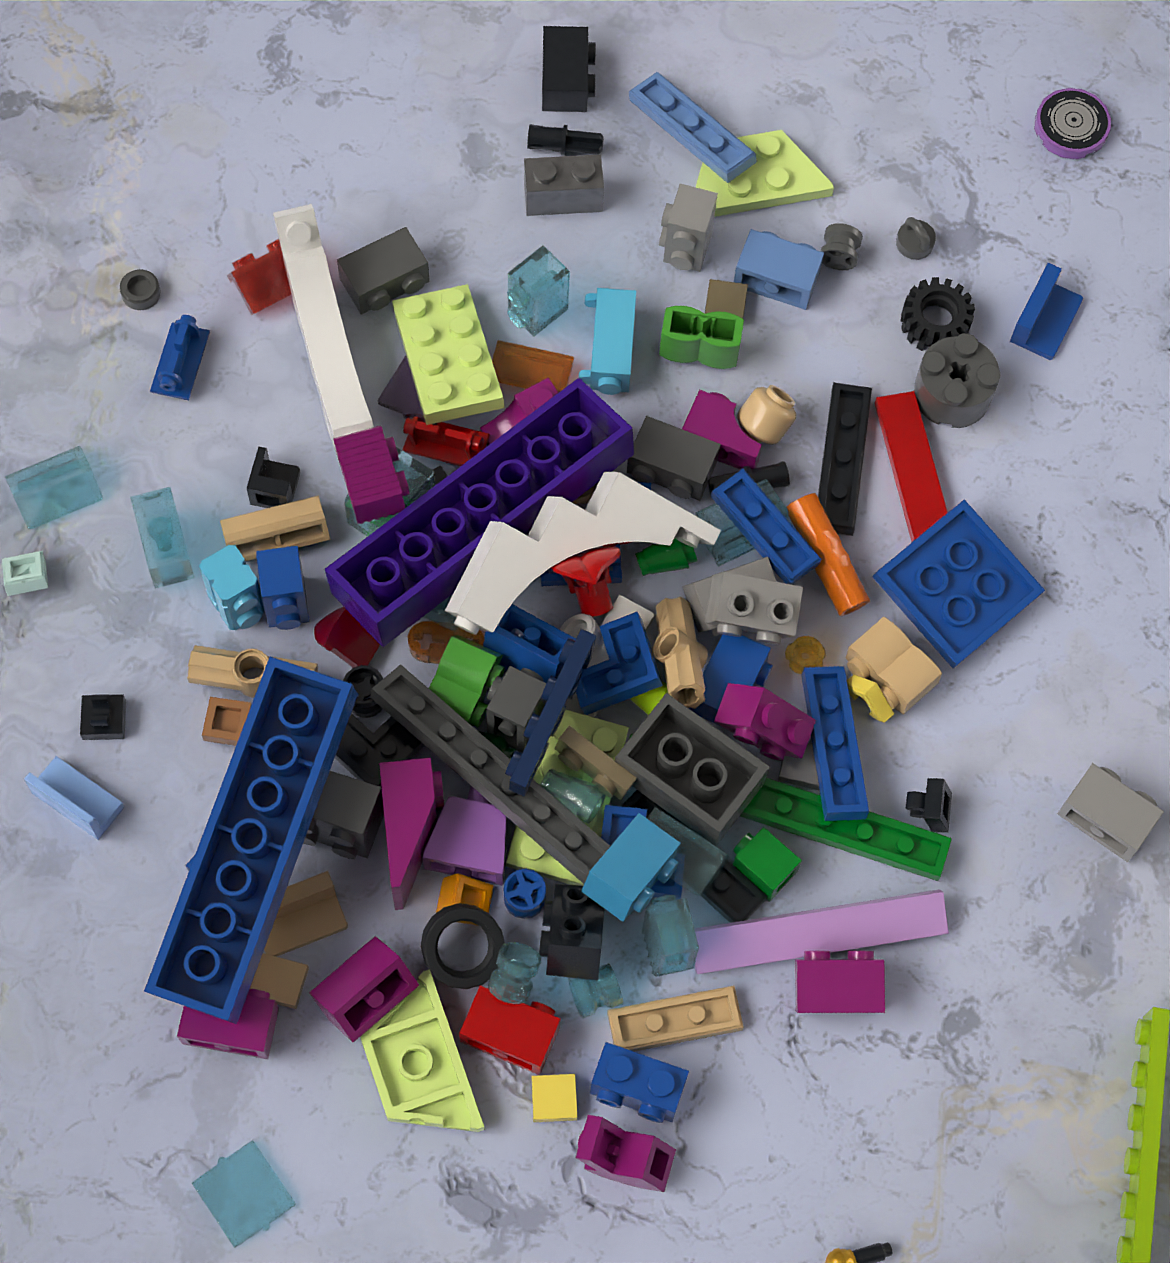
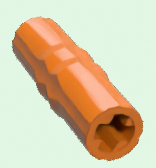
[785,493,870,616]

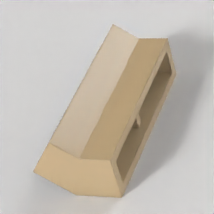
[220,495,330,561]

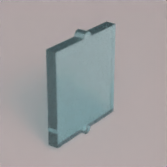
[192,1140,296,1248]

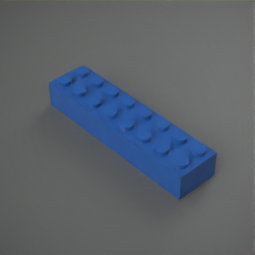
[144,657,358,1024]

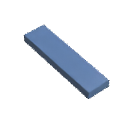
[629,72,757,183]

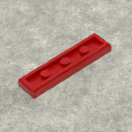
[874,391,948,542]

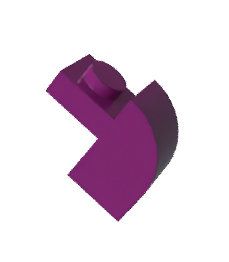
[575,1115,676,1192]

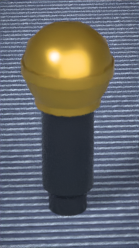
[825,1242,893,1263]

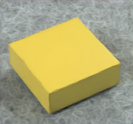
[531,1074,577,1122]

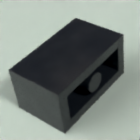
[542,26,596,112]

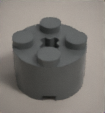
[914,333,1000,428]

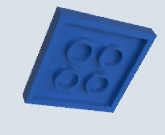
[872,499,1045,669]

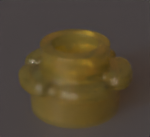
[785,636,826,675]

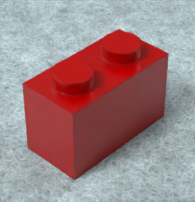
[459,985,561,1075]

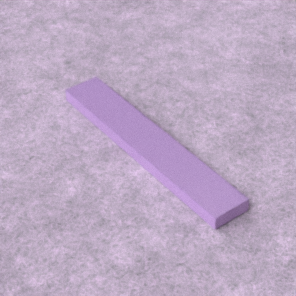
[689,889,949,974]

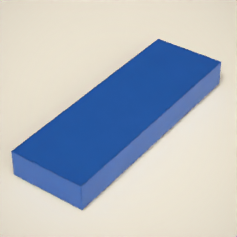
[710,469,822,585]

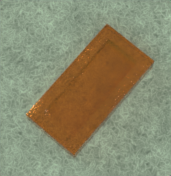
[492,340,574,393]

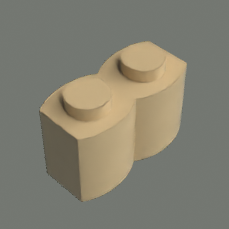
[846,617,942,714]

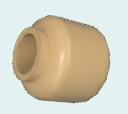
[737,385,796,445]

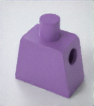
[423,785,507,886]

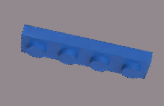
[801,666,869,821]

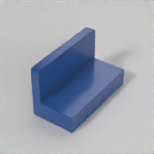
[1010,263,1083,360]

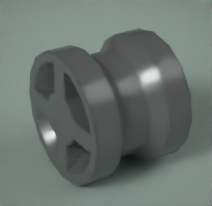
[821,223,863,270]

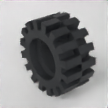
[900,277,975,351]

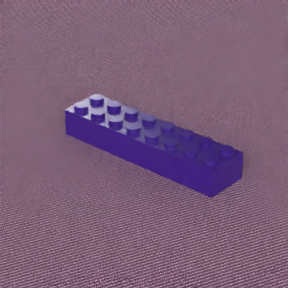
[324,378,634,647]

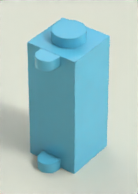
[579,288,636,395]

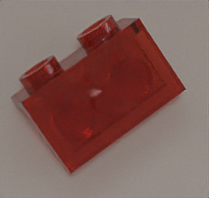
[227,239,292,315]

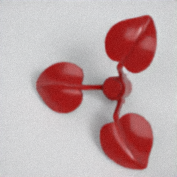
[551,542,631,617]

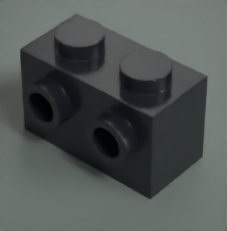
[539,884,605,980]

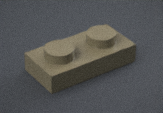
[554,726,636,800]

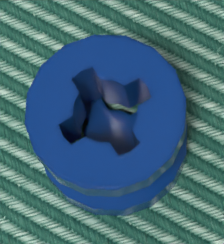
[503,869,546,919]

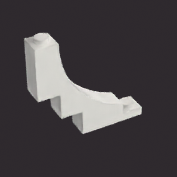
[273,204,374,458]
[445,472,721,635]

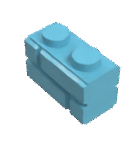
[199,545,265,631]

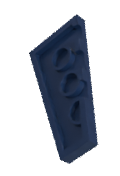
[505,629,597,797]

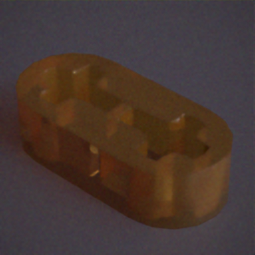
[408,621,484,664]

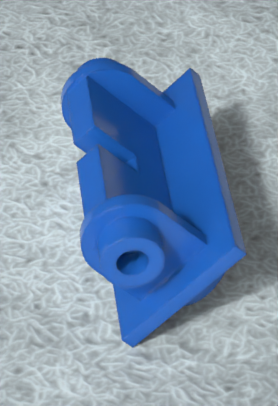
[150,315,210,401]

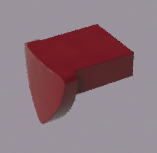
[314,607,380,668]

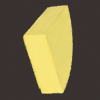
[847,674,894,723]

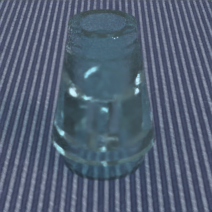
[540,768,605,824]

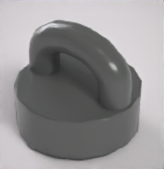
[896,217,936,260]

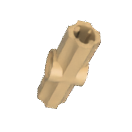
[652,597,708,708]
[187,645,318,698]

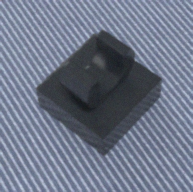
[80,694,126,740]
[905,778,952,832]

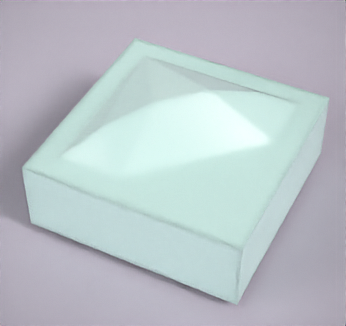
[2,551,48,596]

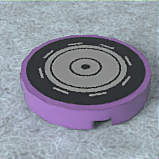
[1034,88,1111,159]

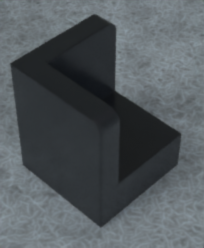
[246,446,300,508]

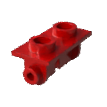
[402,415,490,466]

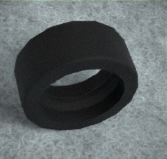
[420,903,506,989]

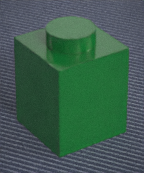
[733,827,802,902]

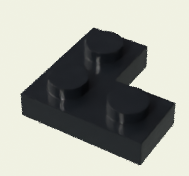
[335,713,425,788]

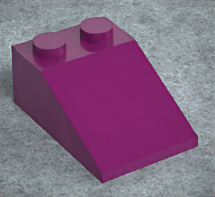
[379,758,444,910]

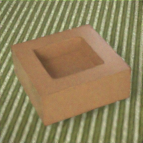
[202,696,252,746]

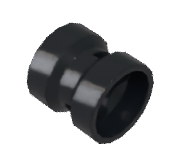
[343,665,383,718]

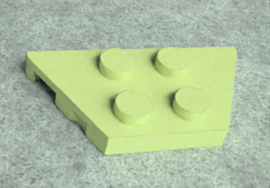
[696,130,834,217]
[360,969,485,1132]

